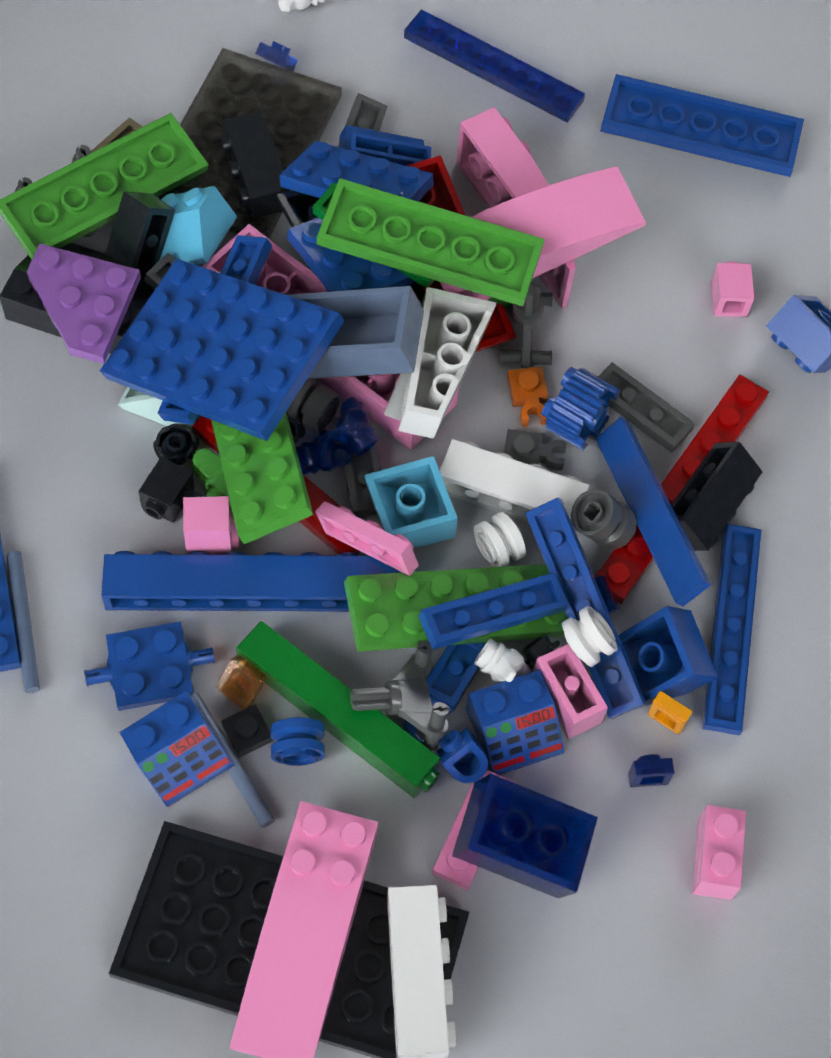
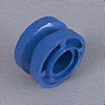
[270,717,325,766]

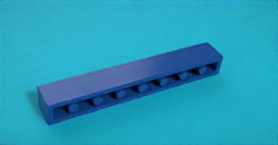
[101,551,403,612]

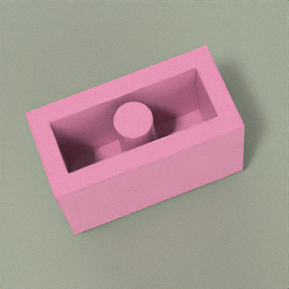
[183,496,240,555]
[533,644,608,739]
[692,805,746,900]

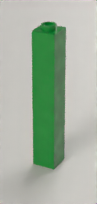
[236,621,440,799]

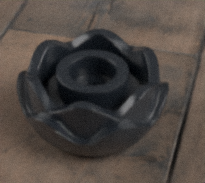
[153,423,199,466]

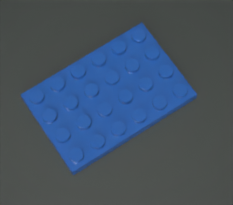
[100,259,344,441]

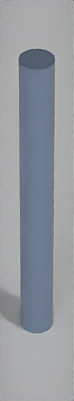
[7,551,40,693]
[191,693,275,828]

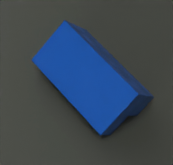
[339,125,431,166]

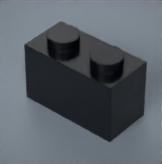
[105,191,175,273]

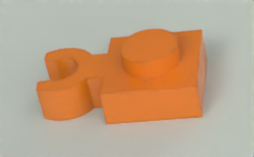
[507,366,548,428]

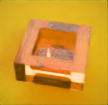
[215,655,268,710]

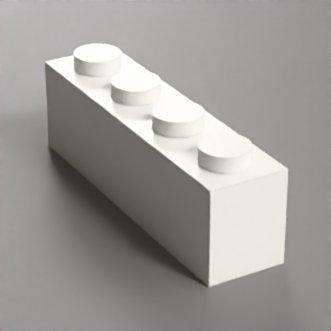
[440,439,589,530]
[387,885,456,1058]

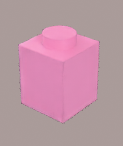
[711,261,754,317]

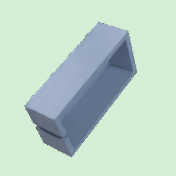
[288,286,424,379]

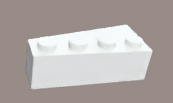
[398,287,497,439]

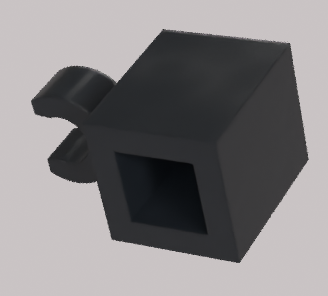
[138,457,207,523]

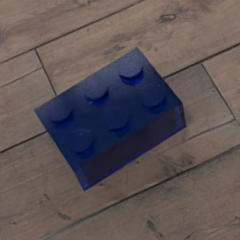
[452,773,598,899]

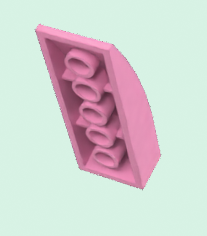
[456,107,576,308]
[440,166,646,300]
[230,801,378,1058]

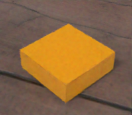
[648,690,693,735]

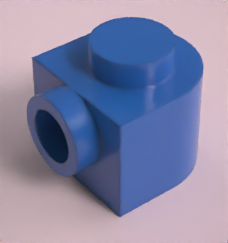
[437,727,488,783]

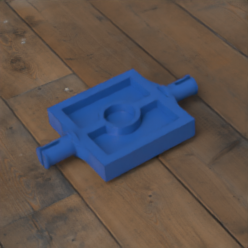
[84,621,215,711]

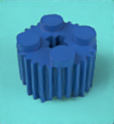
[541,367,620,451]

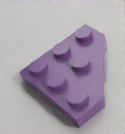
[27,244,141,364]

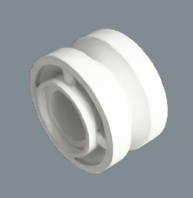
[474,512,526,567]
[562,606,618,667]

